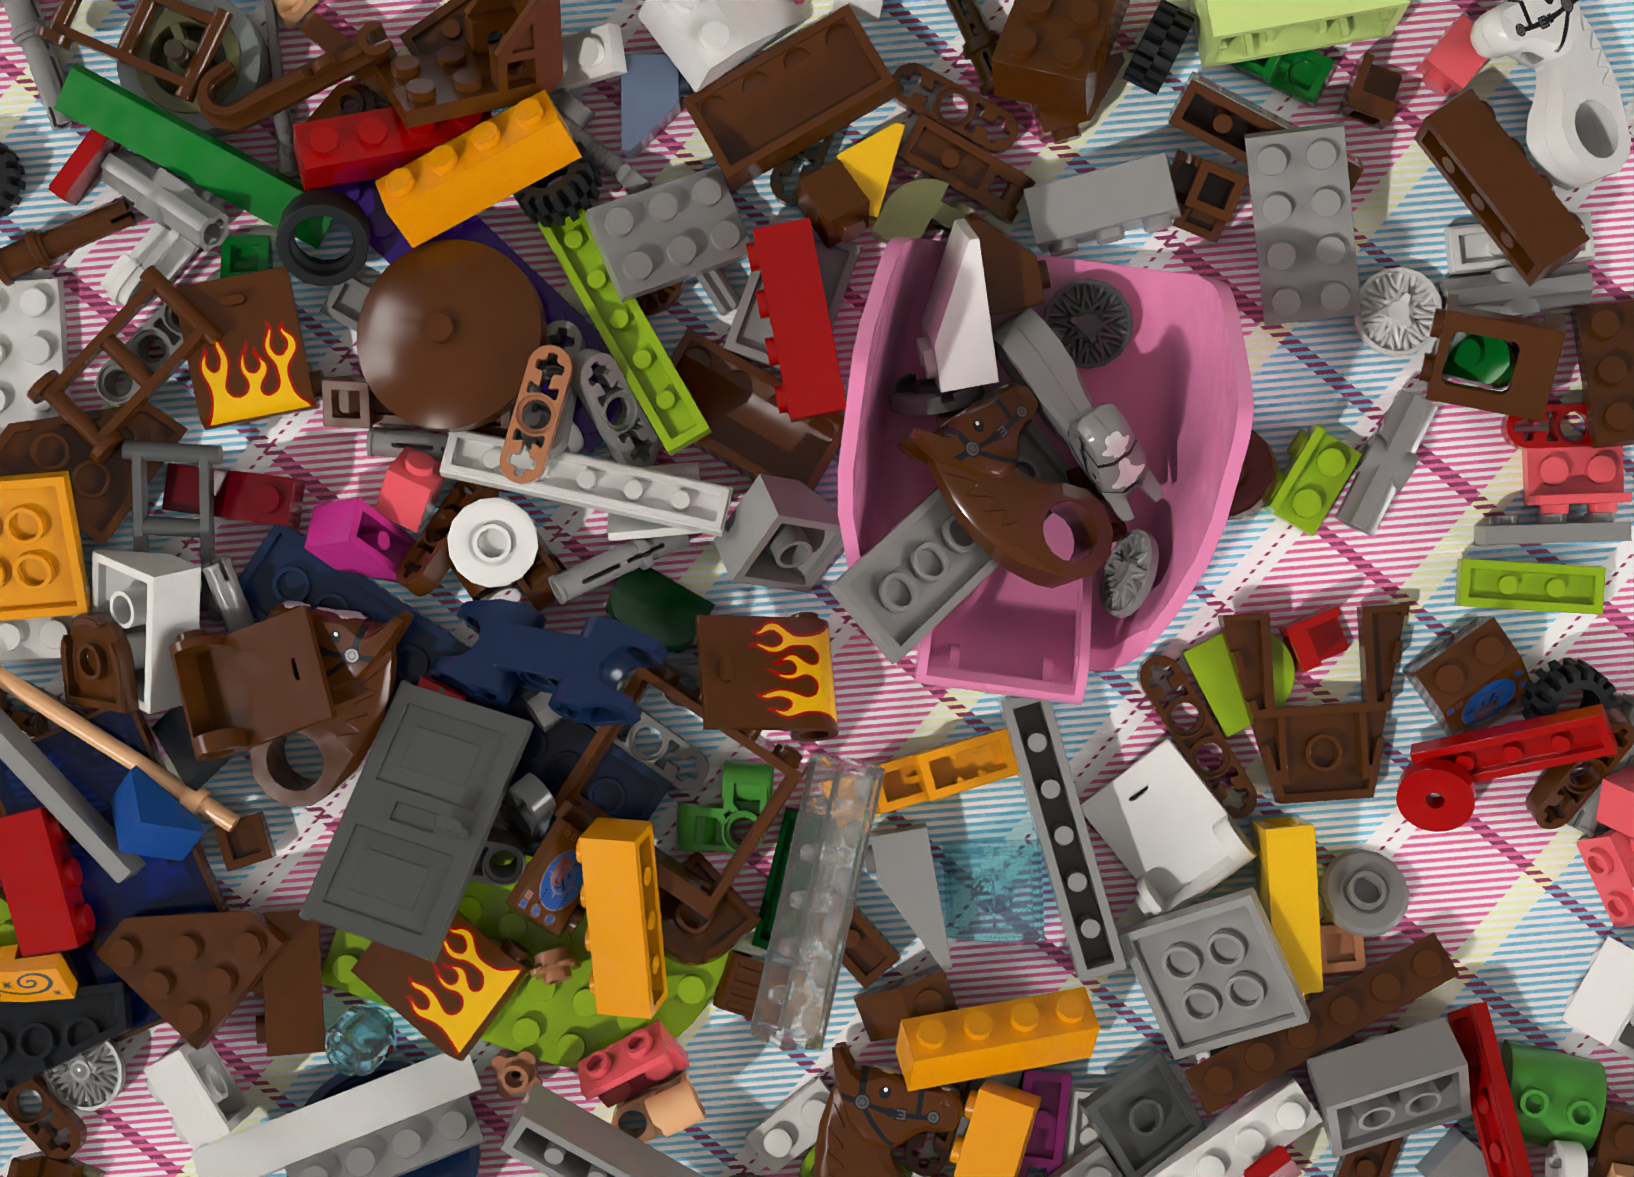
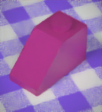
[304,498,416,584]

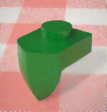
[1442,332,1518,390]

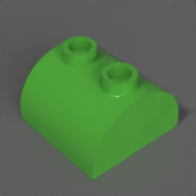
[1501,1039,1607,1153]

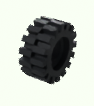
[1122,0,1196,95]
[513,137,603,228]
[1521,657,1619,720]

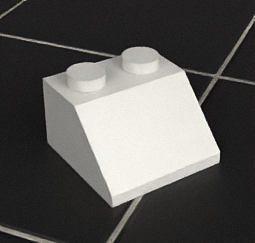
[1561,936,1634,1060]
[144,1041,253,1150]

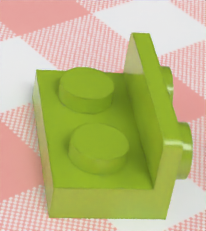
[1262,424,1363,537]

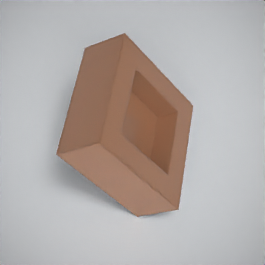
[1320,922,1366,974]

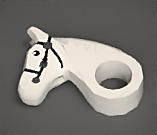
[1470,0,1631,191]

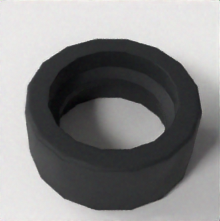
[276,189,371,287]

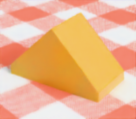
[836,123,905,223]

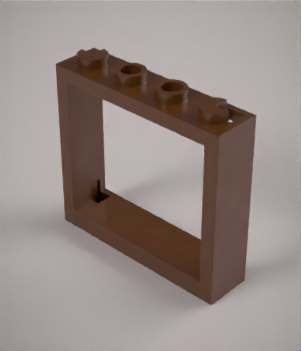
[553,662,809,919]

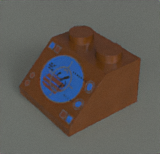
[1402,616,1531,736]
[505,817,587,940]

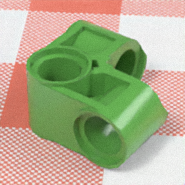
[675,759,774,853]

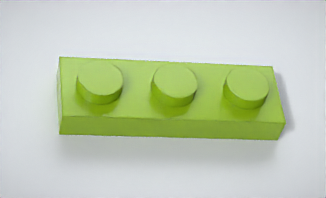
[1454,558,1606,615]

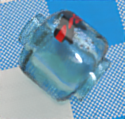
[325,1004,397,1076]

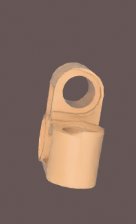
[611,1069,706,1143]

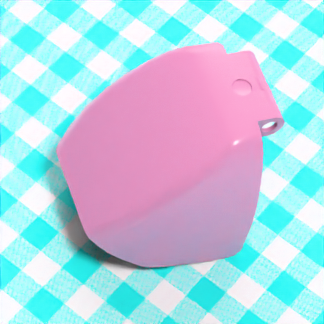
[838,236,1254,705]

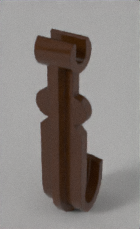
[197,21,397,132]

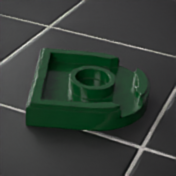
[605,568,715,654]

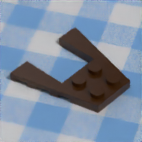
[1218,604,1409,804]

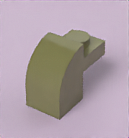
[871,179,978,245]

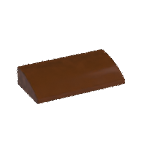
[682,4,899,191]
[641,327,844,491]

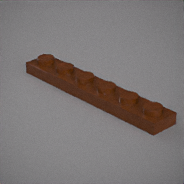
[1183,932,1459,1115]

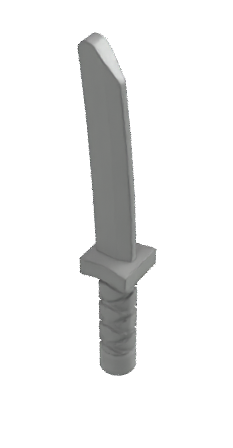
[264,0,298,177]

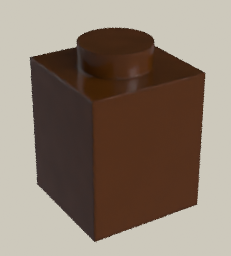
[798,160,870,249]

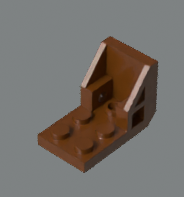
[375,0,564,128]

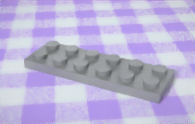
[827,422,1070,664]

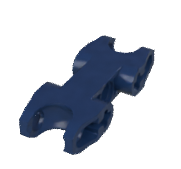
[429,599,669,726]

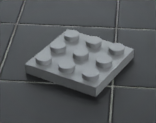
[1118,887,1311,1060]

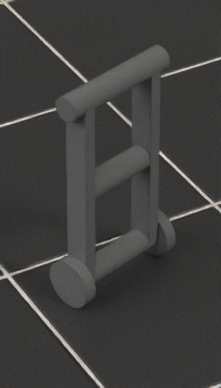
[122,440,223,622]

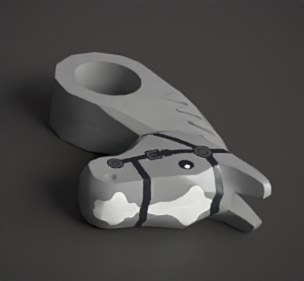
[992,308,1163,522]

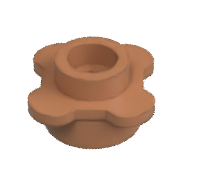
[530,947,582,985]
[490,1049,543,1099]

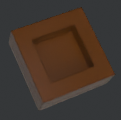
[214,811,277,872]

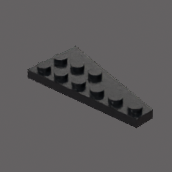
[0,981,134,1095]

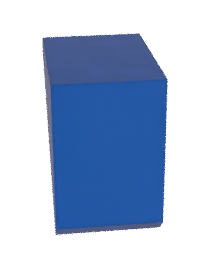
[110,765,208,861]

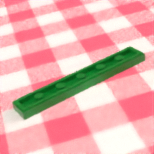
[53,63,334,249]

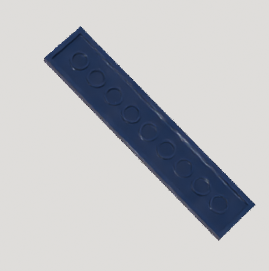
[238,525,673,821]

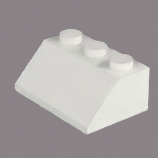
[91,549,202,714]

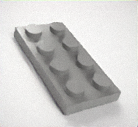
[1245,122,1362,326]

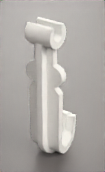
[100,141,241,309]

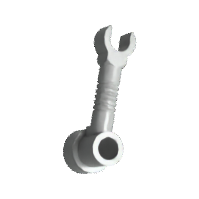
[554,90,652,194]

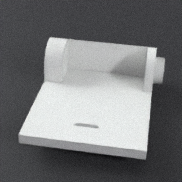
[1080,738,1258,919]

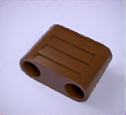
[713,949,801,1027]

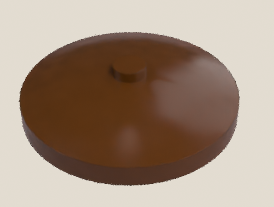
[357,239,547,432]

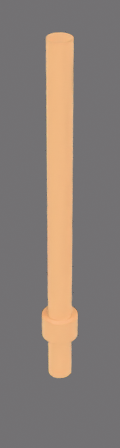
[0,665,240,832]

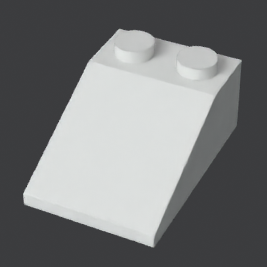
[638,0,807,93]
[915,218,999,393]

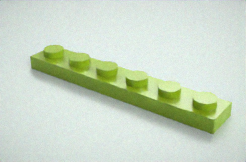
[538,208,712,456]

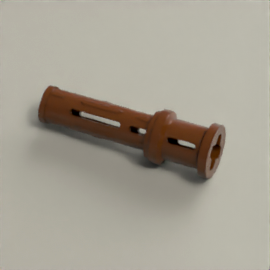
[0,197,137,287]

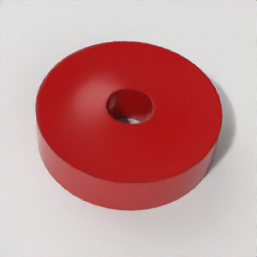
[1396,758,1476,832]

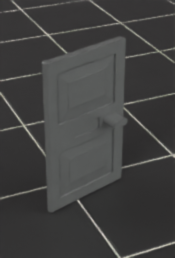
[299,680,534,963]

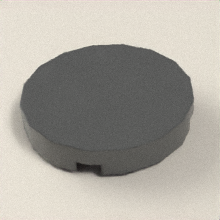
[887,373,984,415]

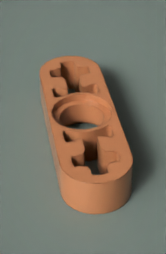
[500,345,574,484]

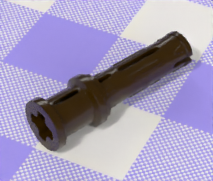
[945,0,1001,96]

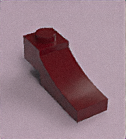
[162,463,306,528]

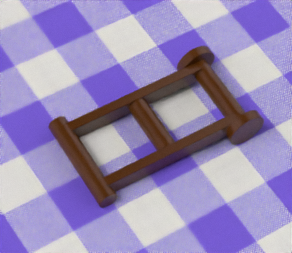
[34,0,233,103]
[27,265,223,465]

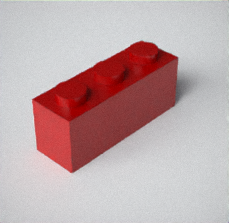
[0,805,95,958]

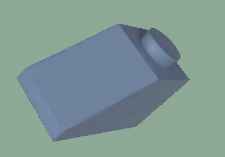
[621,54,691,158]

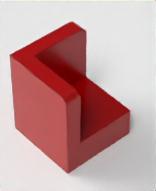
[1278,605,1349,672]

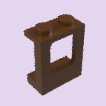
[1419,293,1566,422]

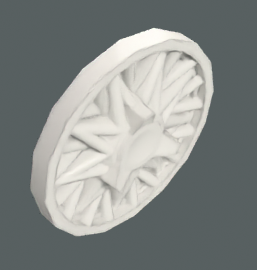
[1353,267,1442,357]
[447,497,538,588]

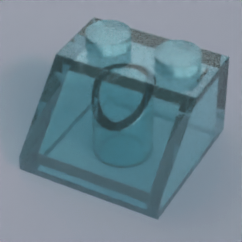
[942,839,1045,943]

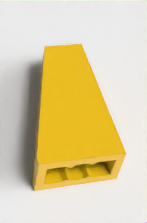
[1250,815,1323,1001]

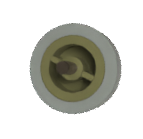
[117,0,270,138]

